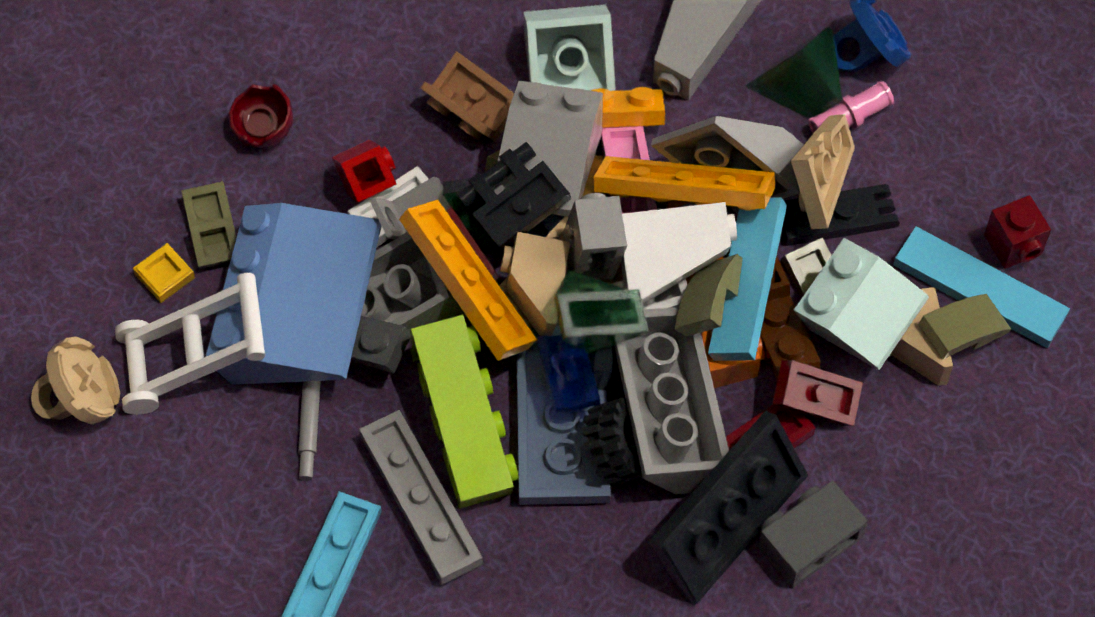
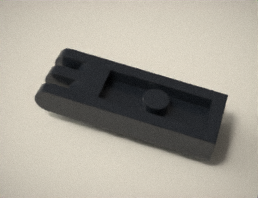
[782,184,900,246]

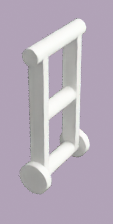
[115,273,265,415]

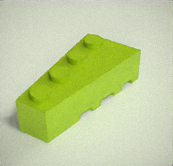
[409,315,519,509]

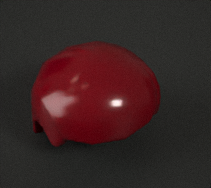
[228,84,293,148]

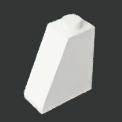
[621,202,737,310]

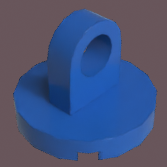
[828,0,911,72]

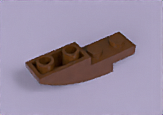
[725,241,820,380]

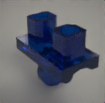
[537,328,600,415]

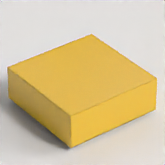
[133,243,195,303]

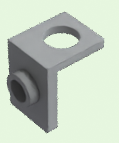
[370,177,454,240]

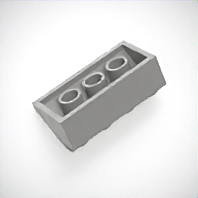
[608,307,729,494]

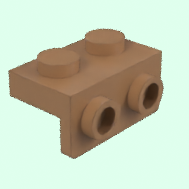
[420,51,514,141]

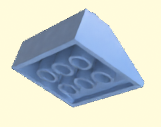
[206,203,382,385]

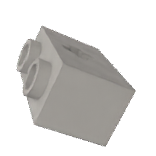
[563,193,627,283]

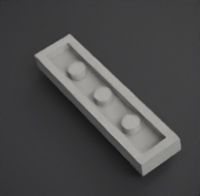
[359,410,483,585]

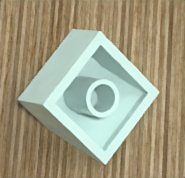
[523,5,616,91]
[794,238,929,370]

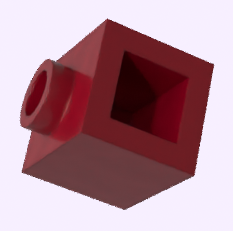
[984,195,1051,269]

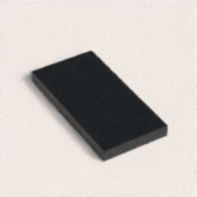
[649,411,808,606]

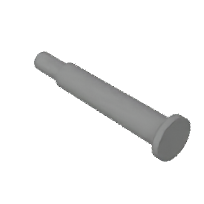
[298,381,321,481]

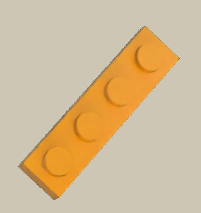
[593,156,775,211]
[399,199,537,361]

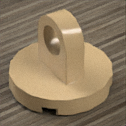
[31,337,120,424]

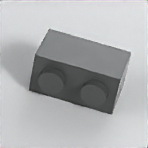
[758,480,868,589]

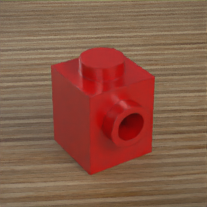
[331,139,397,202]

